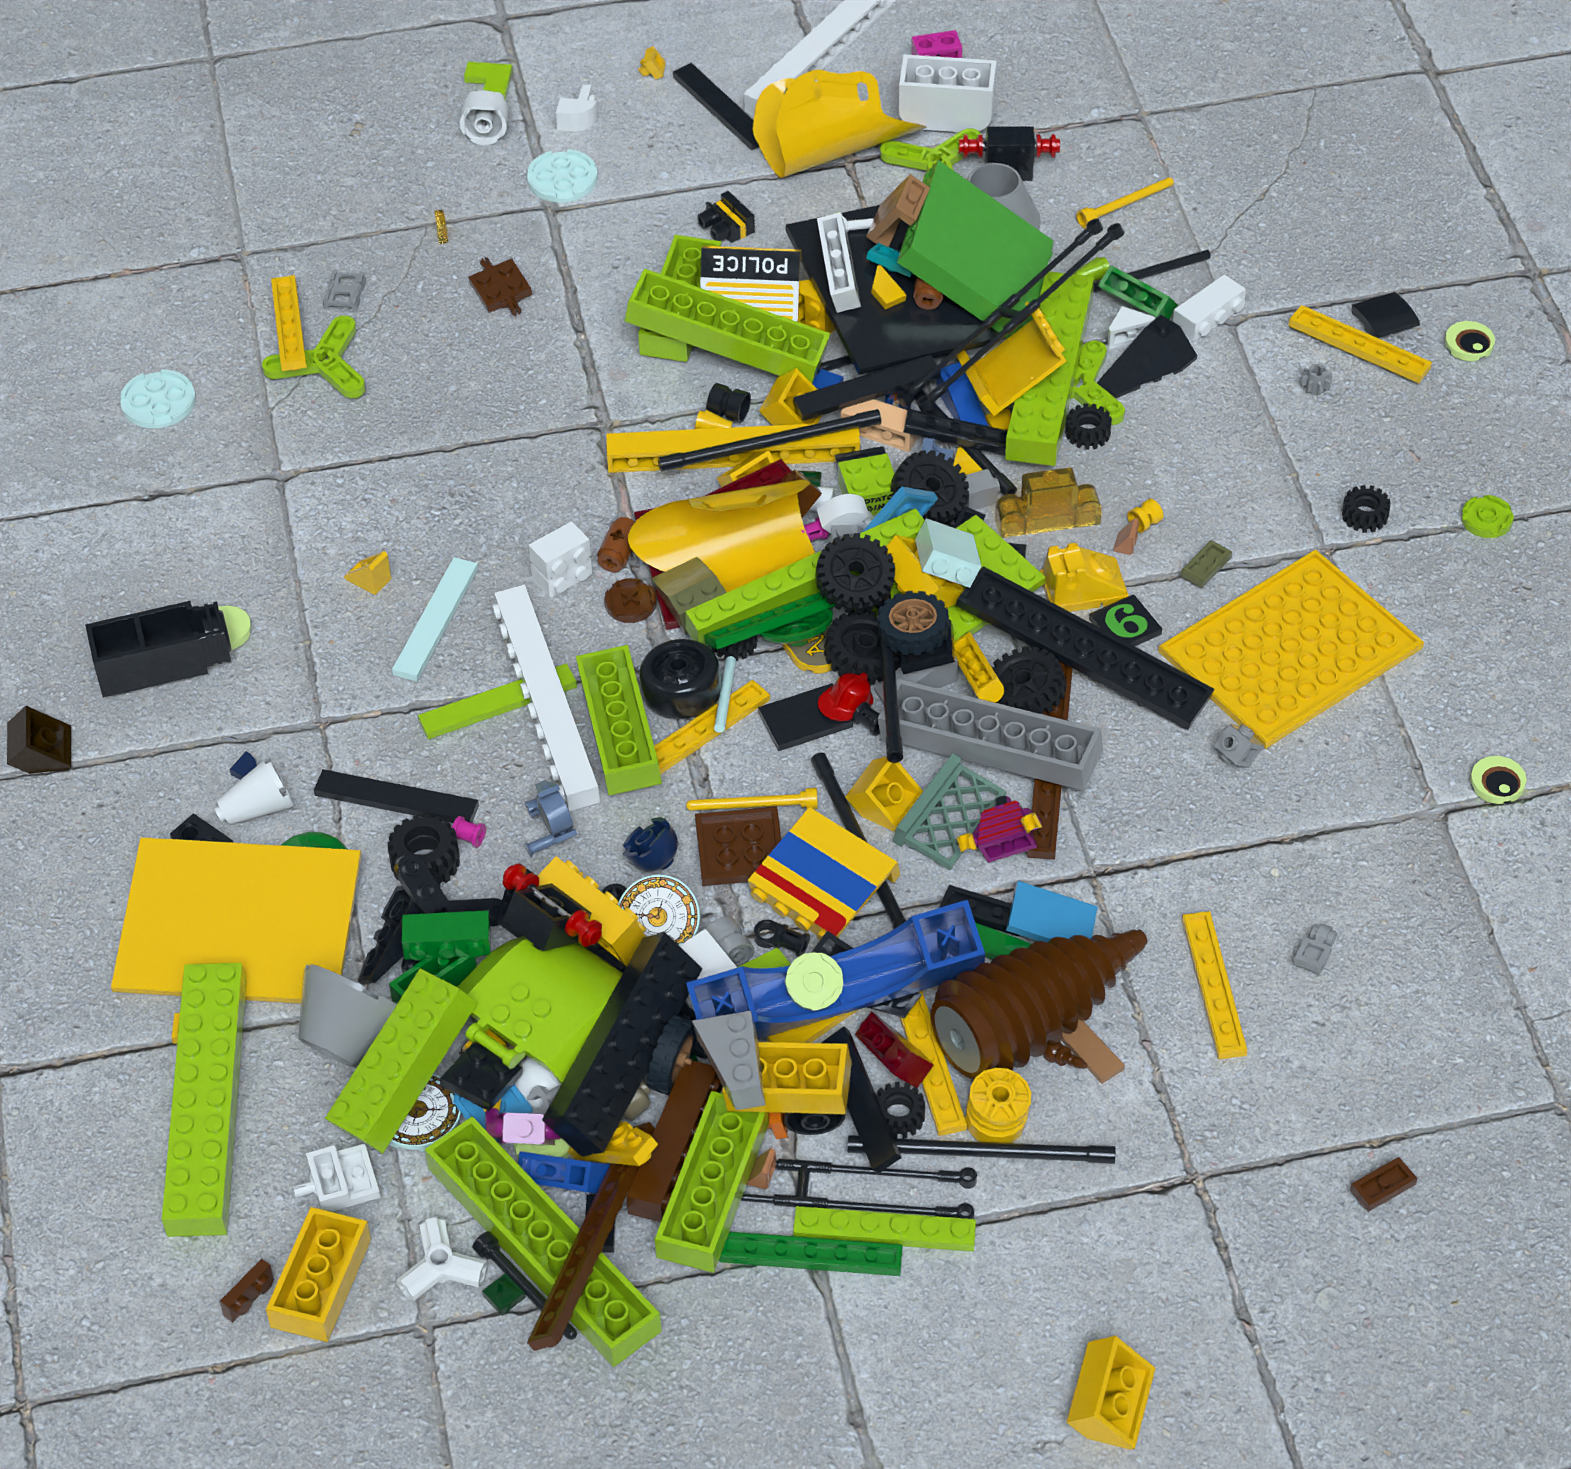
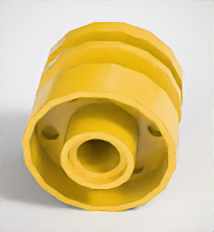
[965,1068,1031,1143]

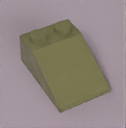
[651,557,727,634]

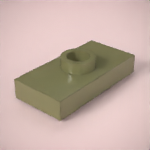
[1181,540,1232,588]

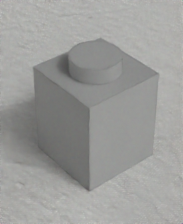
[965,469,1000,510]

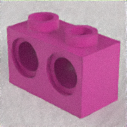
[911,30,962,58]

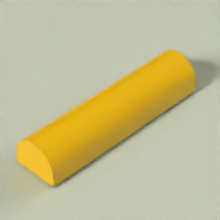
[954,632,1004,703]

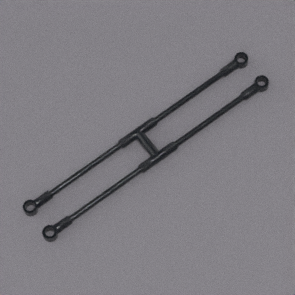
[896,218,1125,413]
[741,1158,977,1219]

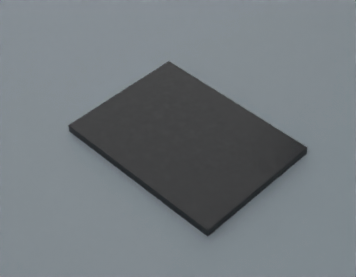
[785,205,995,375]

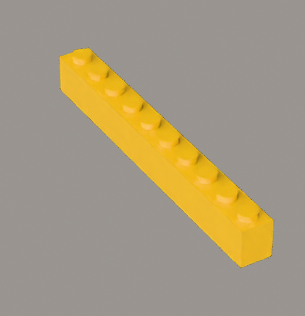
[606,423,860,473]

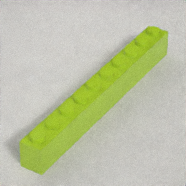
[685,509,925,645]

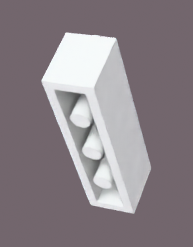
[817,212,861,313]

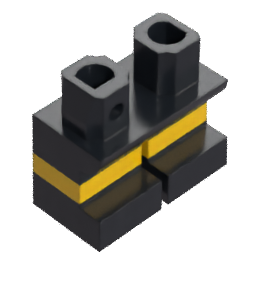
[698,190,755,243]

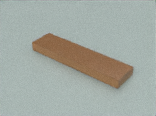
[1061,1019,1125,1084]

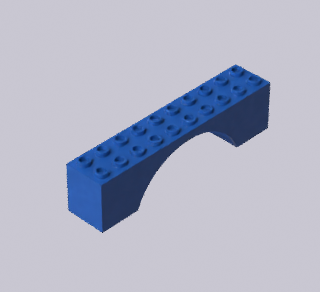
[686,900,985,1039]

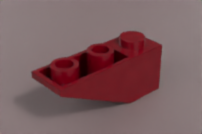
[855,1011,934,1088]

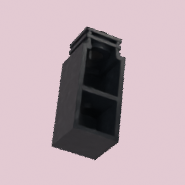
[85,601,232,698]

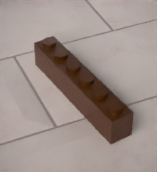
[626,1060,722,1222]

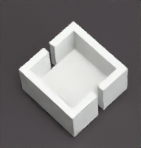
[529,521,593,598]

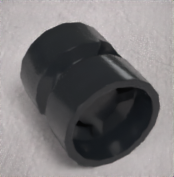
[706,383,751,423]

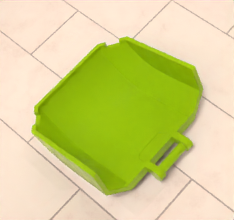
[458,936,623,1084]

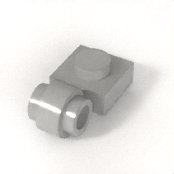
[1294,923,1337,974]

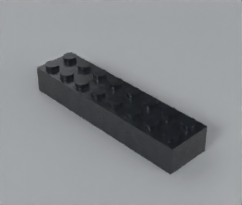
[542,932,703,1157]

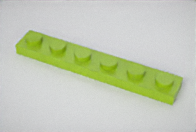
[793,1206,976,1252]

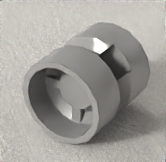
[706,916,754,967]

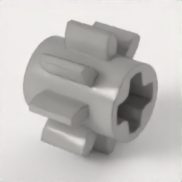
[1301,364,1333,395]

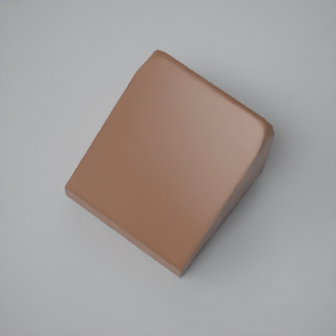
[1113,518,1139,555]
[747,1148,776,1190]

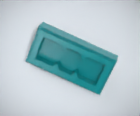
[866,243,913,277]

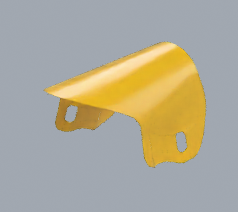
[753,69,927,178]
[628,480,815,592]

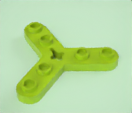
[880,128,981,171]
[262,315,366,398]
[1071,340,1125,425]

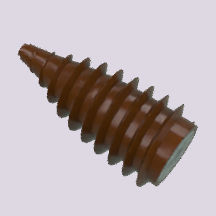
[930,929,1148,1079]

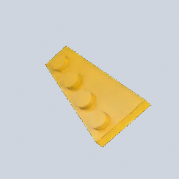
[568,1121,658,1166]

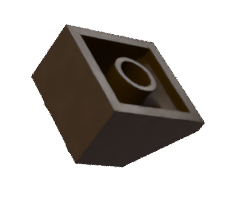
[7,706,71,774]

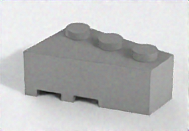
[692,1011,765,1110]

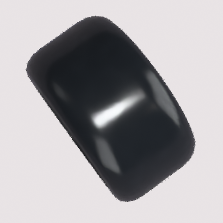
[640,639,722,719]

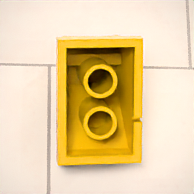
[1040,543,1129,612]

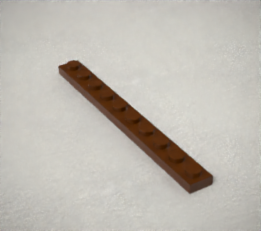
[1027,661,1073,860]
[527,1122,655,1351]

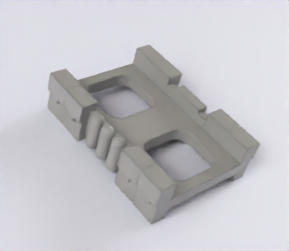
[323,270,366,312]

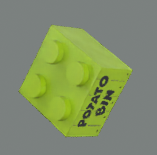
[838,453,895,515]

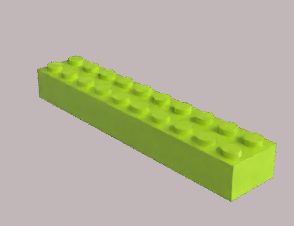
[1005,272,1094,466]
[161,963,247,1237]
[425,1116,662,1368]

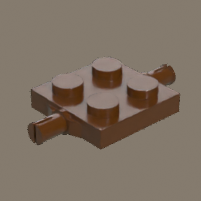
[468,257,533,316]

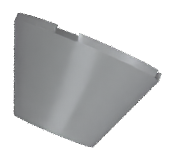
[967,163,1041,231]
[298,964,397,1067]

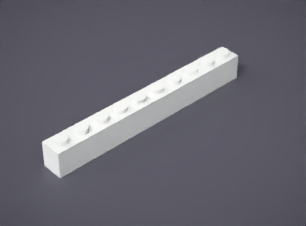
[743,0,896,116]
[492,585,600,811]

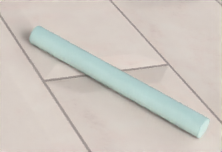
[714,656,736,733]

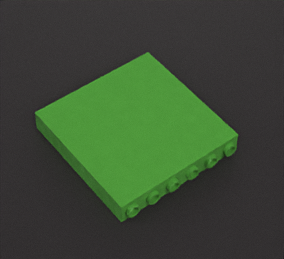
[897,160,1054,338]

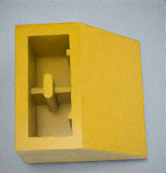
[798,279,835,333]

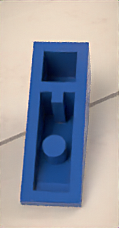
[936,362,988,426]
[518,1151,610,1193]

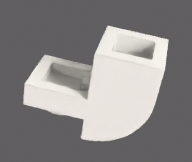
[556,84,598,132]
[817,494,874,534]

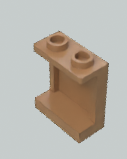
[866,174,930,247]

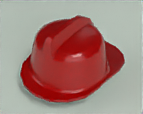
[817,673,874,721]

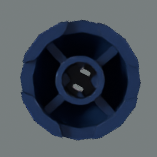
[623,817,679,872]

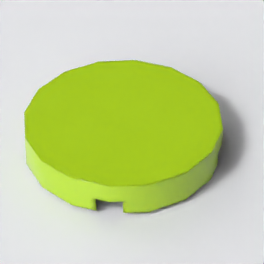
[1461,495,1514,538]

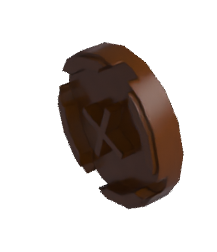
[605,578,657,623]

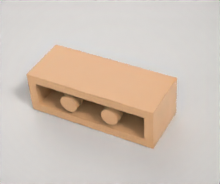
[841,399,919,452]

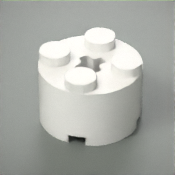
[460,90,509,145]

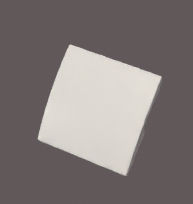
[680,929,737,1007]

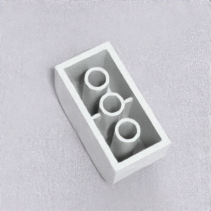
[899,54,996,132]

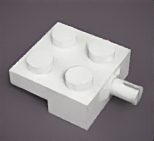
[293,1143,381,1212]

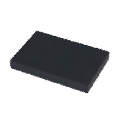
[758,683,853,751]

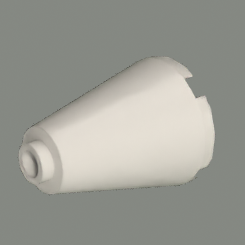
[214,757,295,825]

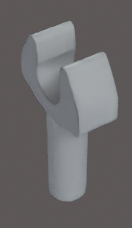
[527,1085,561,1114]

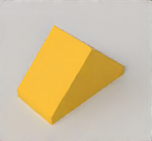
[343,551,391,595]

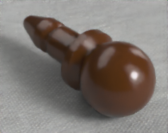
[1043,1042,1088,1069]

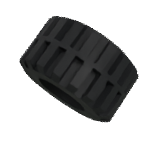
[387,814,460,887]

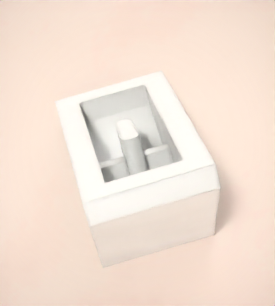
[1107,306,1155,349]

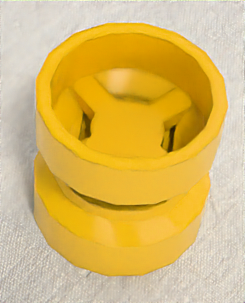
[1127,498,1164,533]

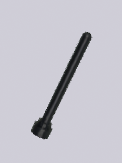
[472,1231,577,1340]

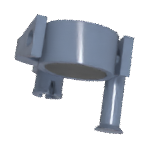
[524,780,578,857]

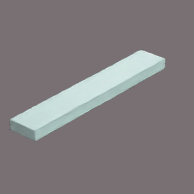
[392,557,478,682]

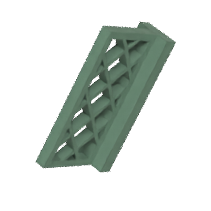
[892,753,1007,870]

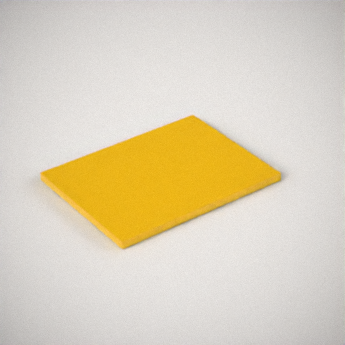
[1158,549,1424,749]
[111,837,362,1004]

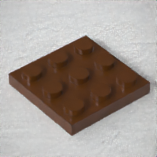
[695,807,781,886]

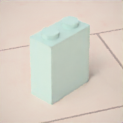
[915,518,981,588]

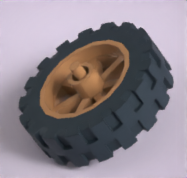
[877,591,949,655]
[647,1015,697,1096]

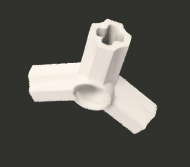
[396,1217,488,1302]

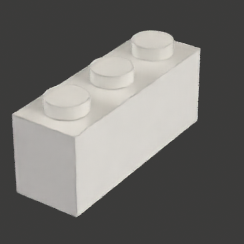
[1173,275,1246,342]

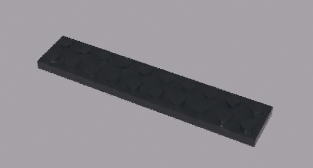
[956,566,1215,730]

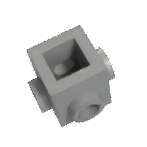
[1214,724,1264,768]

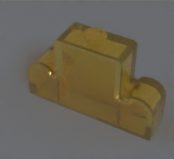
[995,467,1102,538]

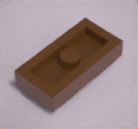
[1350,1157,1417,1212]
[220,1258,274,1323]

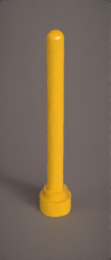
[1076,177,1174,228]
[686,787,818,811]

